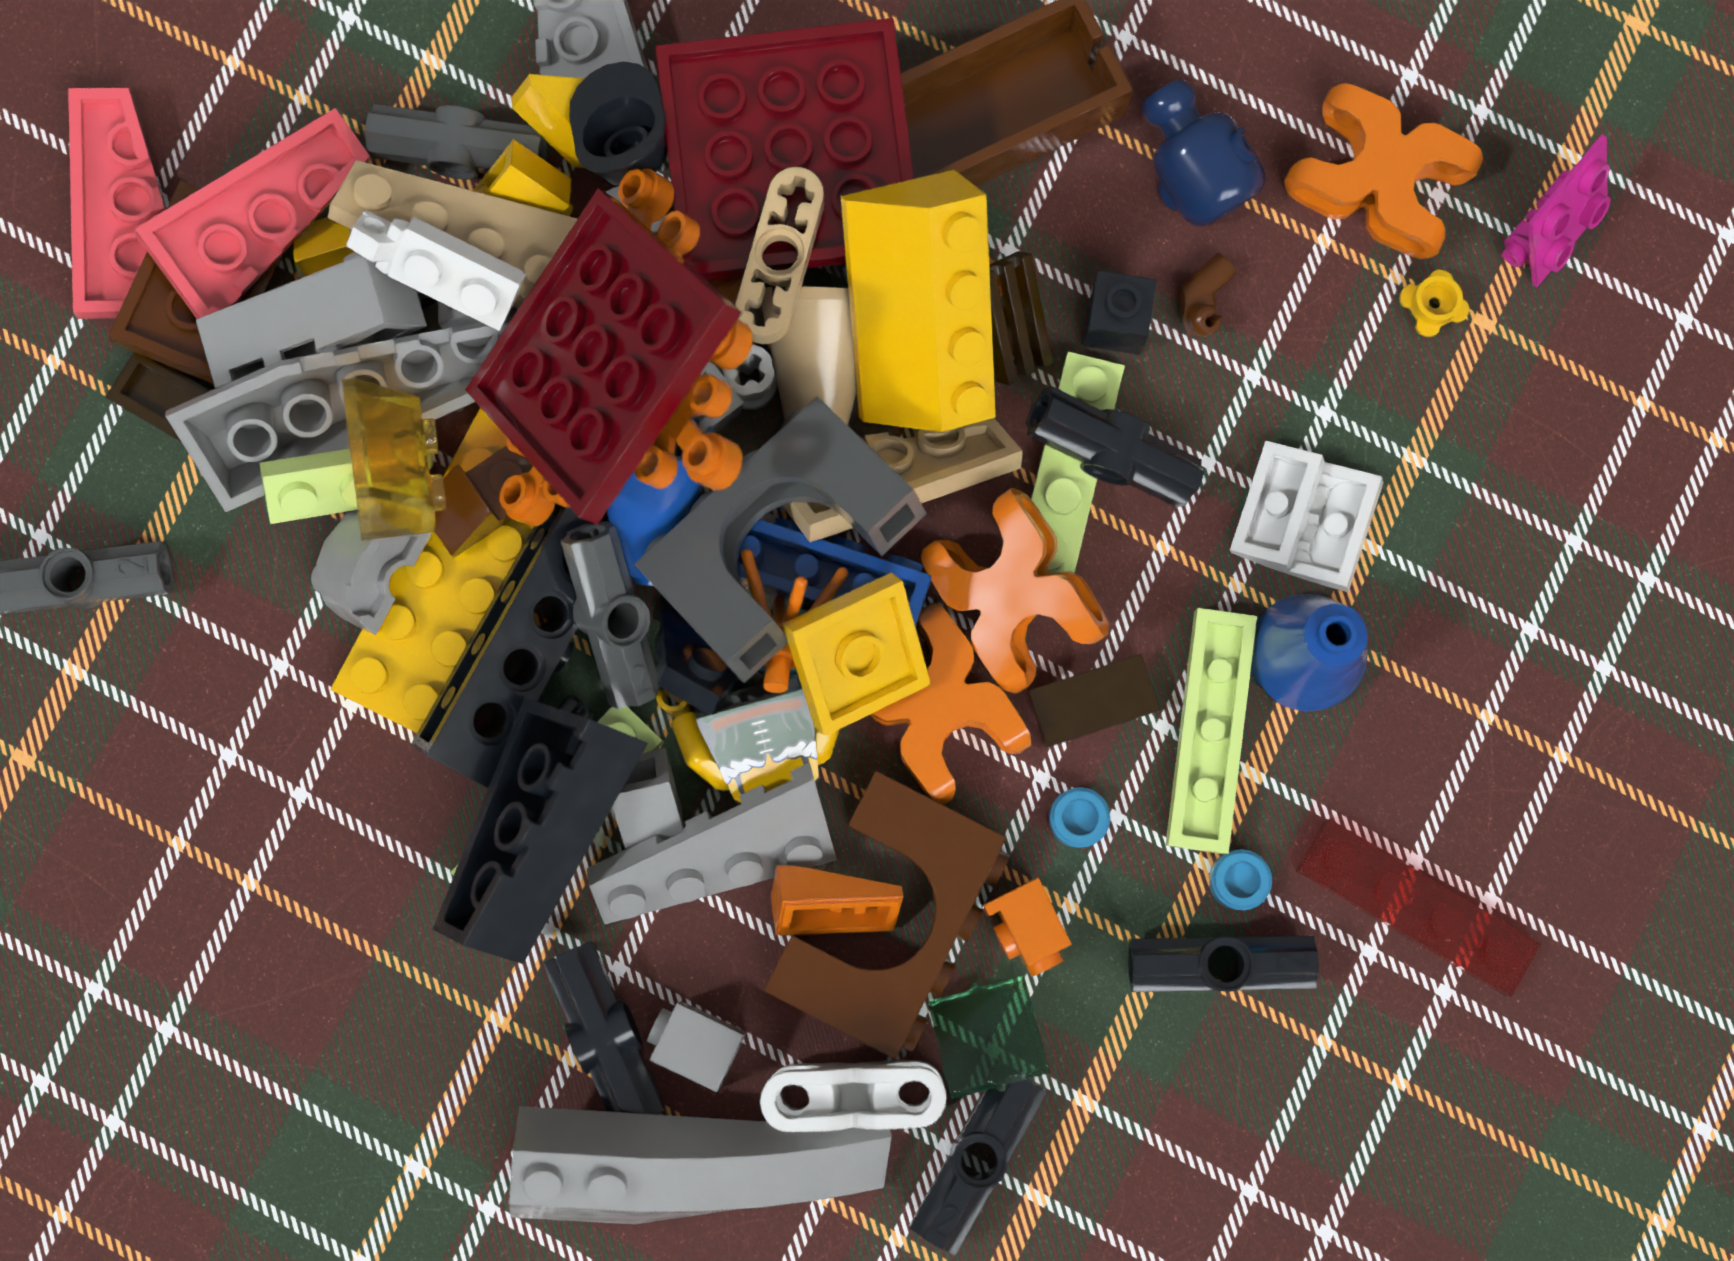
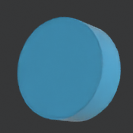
[1049,787,1110,848]
[1209,850,1272,910]

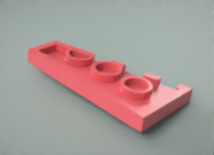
[68,88,166,319]
[135,108,370,319]

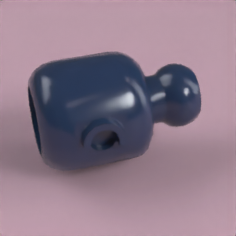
[1142,78,1265,227]

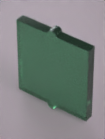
[928,975,1051,1099]

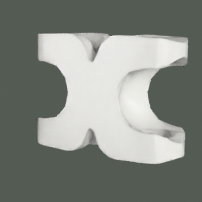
[760,1060,947,1132]

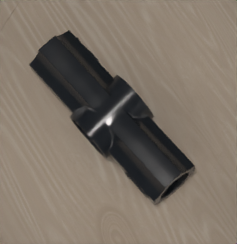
[1025,386,1204,507]
[1127,935,1319,992]
[543,941,666,1115]
[909,1063,1047,1255]

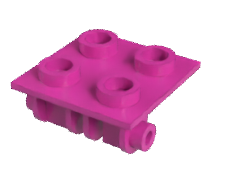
[1502,134,1610,287]

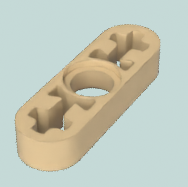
[735,167,824,344]

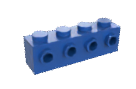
[738,518,932,628]

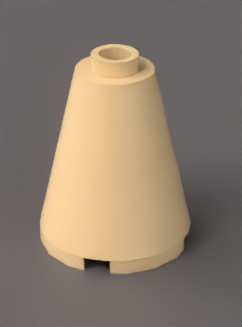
[761,287,857,425]

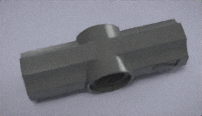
[364,104,548,180]
[561,521,661,709]
[0,541,174,615]

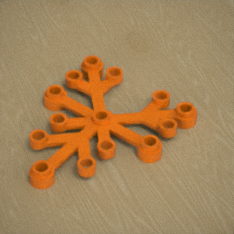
[499,168,753,526]

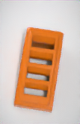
[771,865,904,936]

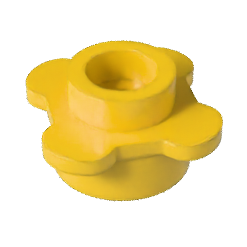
[1399,270,1469,337]

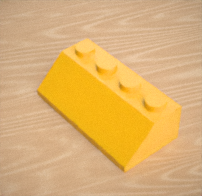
[841,170,996,432]

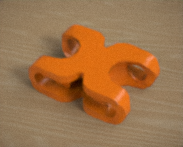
[1284,83,1483,259]
[921,488,1109,694]
[869,602,1031,805]

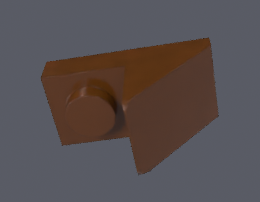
[419,445,533,558]

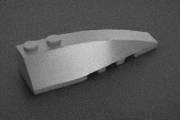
[165,316,513,512]
[509,1106,891,1224]

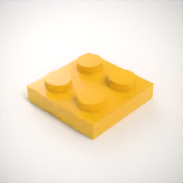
[782,572,931,736]

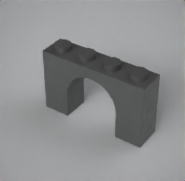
[634,397,927,683]

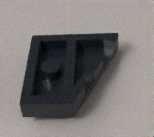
[653,594,741,716]

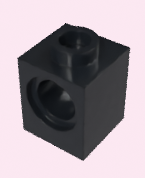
[1082,270,1157,355]

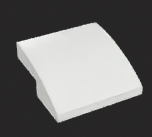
[1230,441,1383,592]

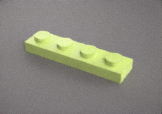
[1031,352,1125,573]
[1165,608,1257,854]

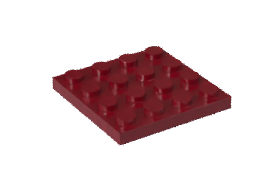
[656,18,914,280]
[465,188,742,524]

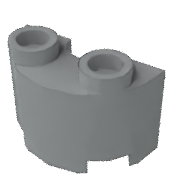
[311,509,433,636]

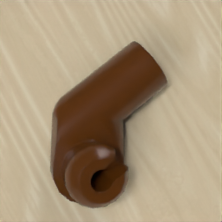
[1179,253,1236,338]

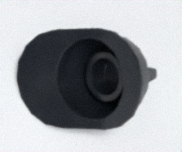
[569,61,668,185]

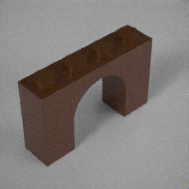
[764,771,1010,1060]

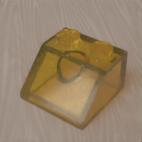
[342,378,446,541]

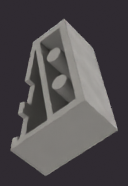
[196,252,427,388]

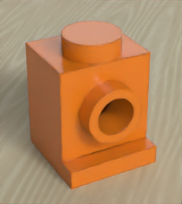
[981,878,1072,977]

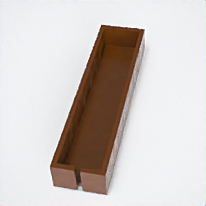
[666,0,1133,303]

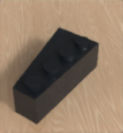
[432,698,648,964]

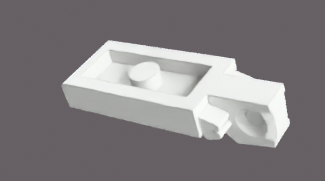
[346,210,526,331]

